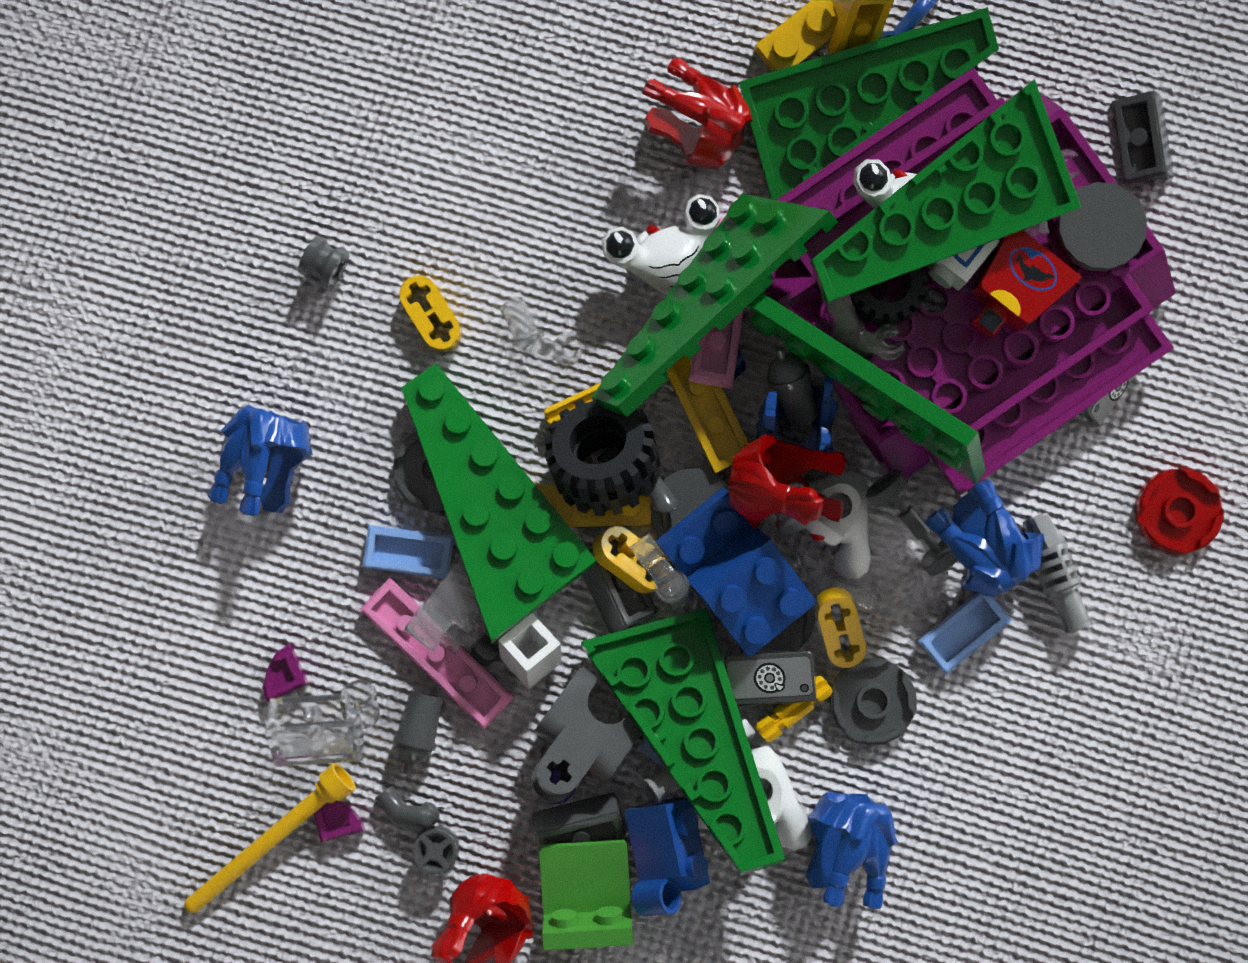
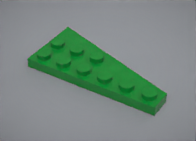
[738,7,999,200]
[810,79,1082,304]
[592,194,838,417]
[746,293,986,485]
[401,363,597,644]
[581,608,785,875]

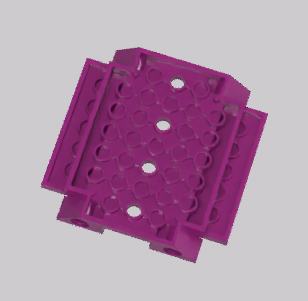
[762,67,1176,496]

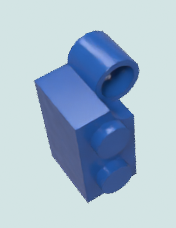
[624,796,710,917]

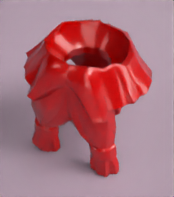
[642,58,753,170]
[728,434,847,529]
[431,873,534,963]

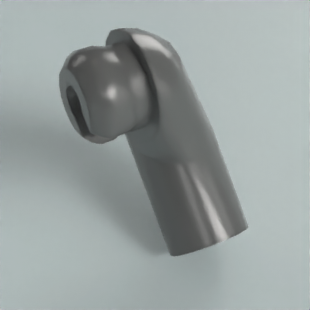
[375,785,440,833]

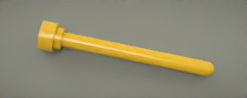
[184,763,356,913]

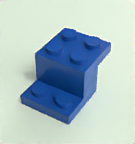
[655,487,818,658]

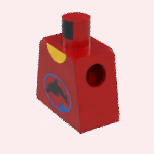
[971,230,1082,338]

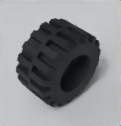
[544,398,661,516]

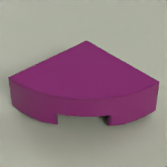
[263,644,309,702]
[314,800,365,843]

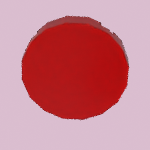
[1135,468,1224,554]

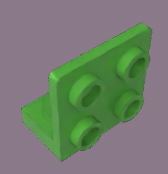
[539,840,633,951]

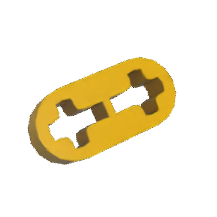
[399,276,462,352]
[592,526,671,594]
[815,587,866,668]

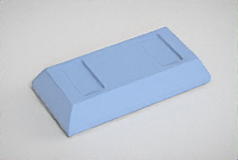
[362,525,454,579]
[918,592,1013,675]

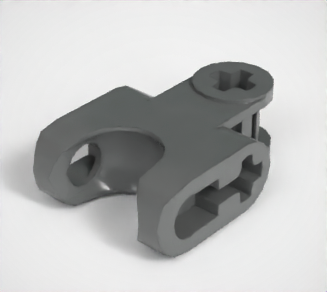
[530,667,642,803]

